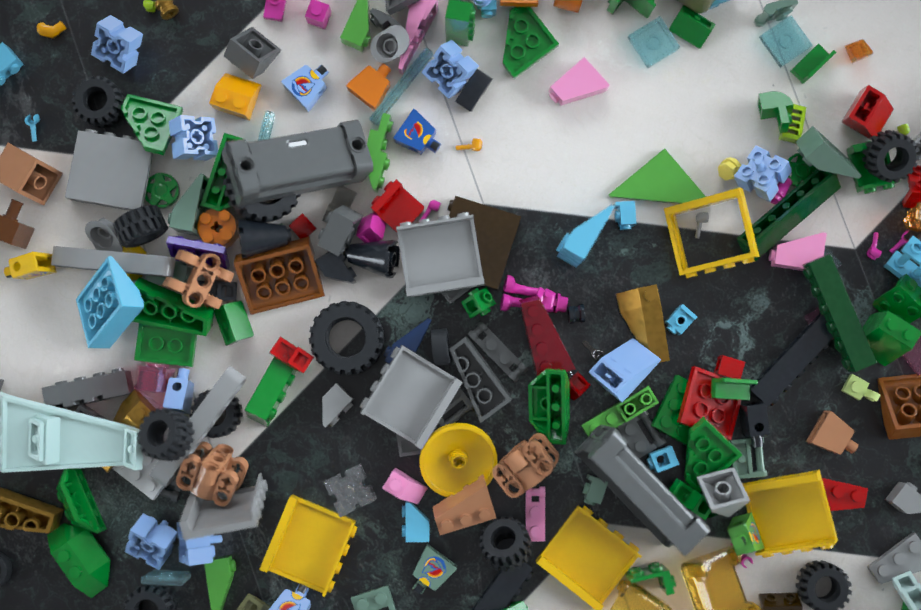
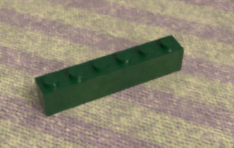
[737,169,841,261]
[802,254,877,372]

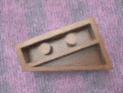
[433,474,496,535]

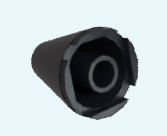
[238,219,291,258]
[345,240,400,278]

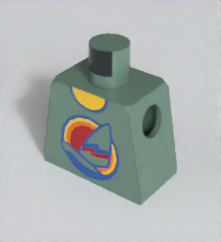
[412,544,457,595]

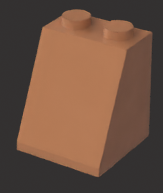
[0,143,63,206]

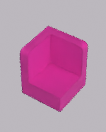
[356,212,386,243]

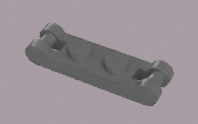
[467,321,529,383]

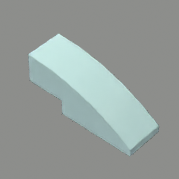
[892,571,921,610]

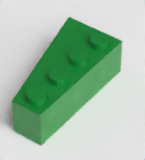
[445,0,476,47]
[132,277,214,336]
[245,357,297,427]

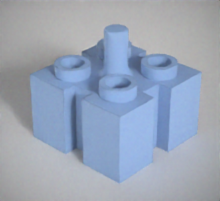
[91,15,143,73]
[421,40,479,99]
[169,115,218,161]
[734,146,792,202]
[125,513,177,570]
[177,522,222,566]

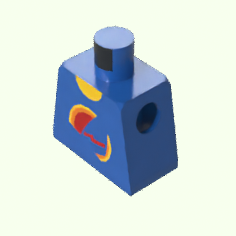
[393,108,441,155]

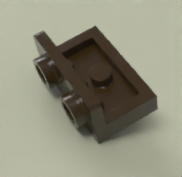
[758,592,803,610]

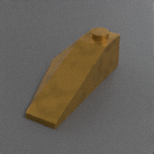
[616,284,670,363]
[102,389,156,472]

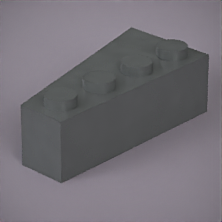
[450,337,513,423]
[41,368,134,409]

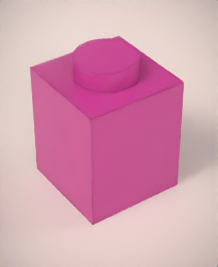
[305,0,332,29]

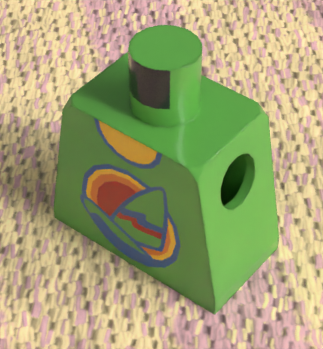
[728,512,764,555]

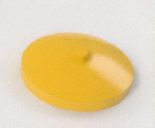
[419,423,498,497]

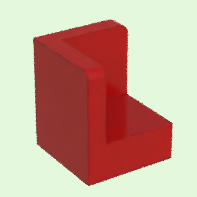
[714,355,745,379]

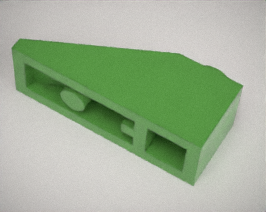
[340,0,371,52]
[204,555,236,610]

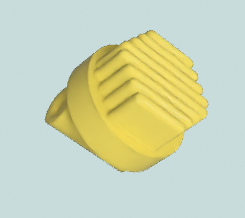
[718,157,741,181]

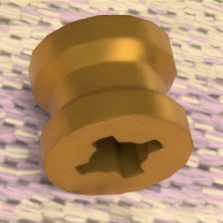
[154,0,179,20]

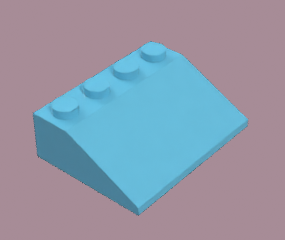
[556,205,615,267]
[76,256,144,349]

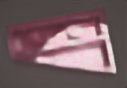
[134,363,175,392]

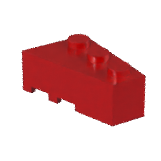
[822,478,868,511]

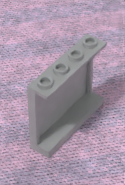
[65,129,153,211]
[396,212,484,298]
[360,345,463,450]
[179,473,268,540]

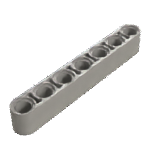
[51,246,176,278]
[150,366,247,487]

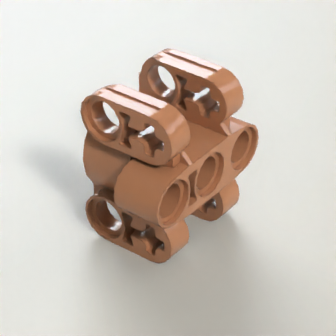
[162,250,235,310]
[492,433,559,498]
[176,441,248,506]

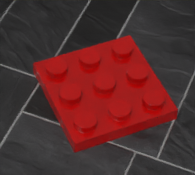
[677,366,741,440]

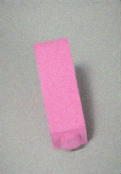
[549,57,610,105]
[769,232,827,271]
[382,467,428,504]

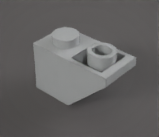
[322,383,354,428]
[885,482,921,514]

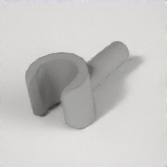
[695,212,709,239]

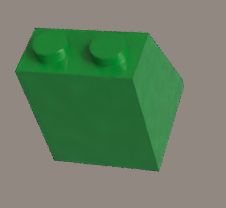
[862,311,921,366]

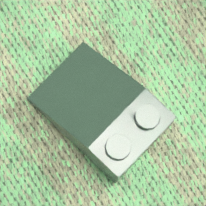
[796,126,861,179]
[168,174,209,236]

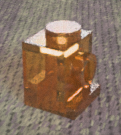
[904,202,921,233]

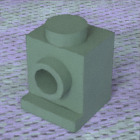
[582,474,608,506]

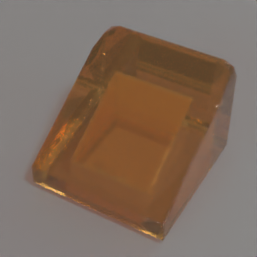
[845,39,873,63]

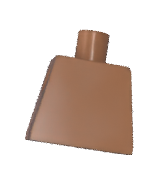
[806,410,858,455]

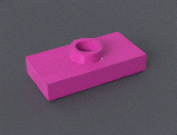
[263,0,286,22]

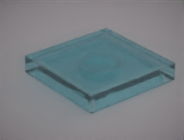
[759,15,813,68]
[628,16,680,68]
[141,569,191,586]

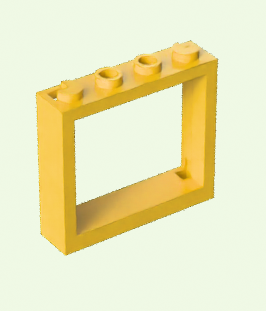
[664,188,759,278]

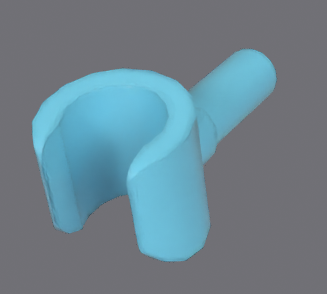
[25,114,40,141]

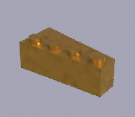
[0,487,64,533]

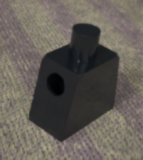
[739,402,770,448]

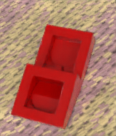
[269,336,314,374]

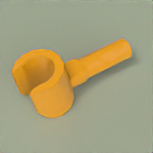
[456,138,483,151]

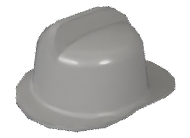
[370,25,409,63]
[85,218,123,252]

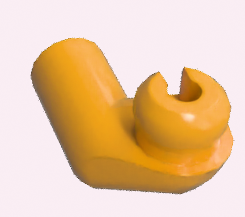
[36,21,67,38]

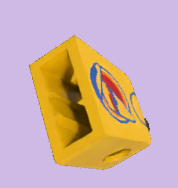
[4,252,57,280]

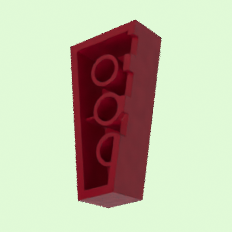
[519,295,576,376]

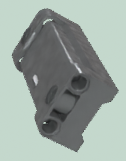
[222,119,373,207]
[574,425,710,557]

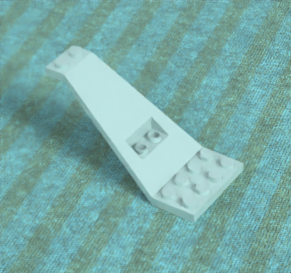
[0,391,143,473]

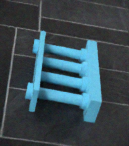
[883,236,921,288]

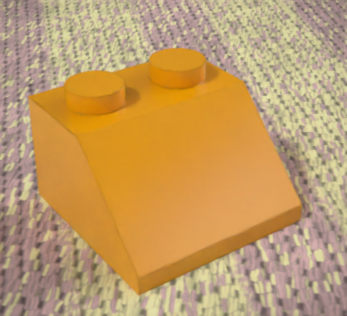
[209,73,262,121]

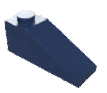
[384,318,432,364]

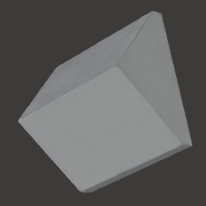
[697,467,750,517]

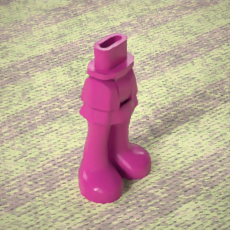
[500,275,568,313]

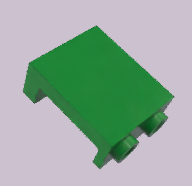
[846,141,900,194]

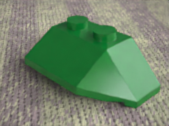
[201,133,243,212]
[528,369,570,445]
[56,468,107,534]
[47,523,111,598]

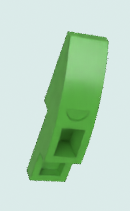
[367,113,394,193]
[580,386,659,437]

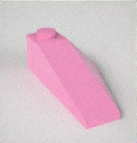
[398,0,438,75]

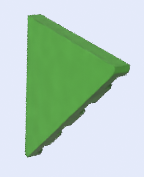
[608,148,709,207]

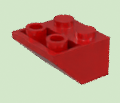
[841,85,894,141]

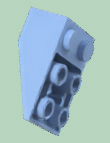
[589,338,661,403]

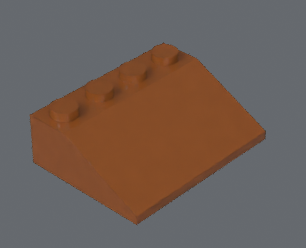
[234,236,325,315]
[877,373,921,440]

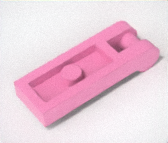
[525,486,545,542]

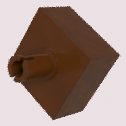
[0,199,35,249]

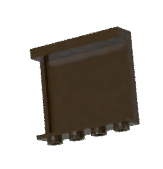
[447,196,521,291]

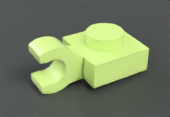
[841,374,880,402]

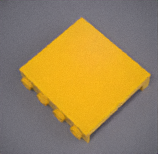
[742,470,838,558]
[259,494,358,597]
[536,505,642,610]

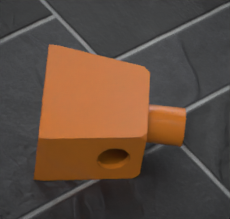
[346,63,391,112]

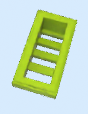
[778,104,806,144]

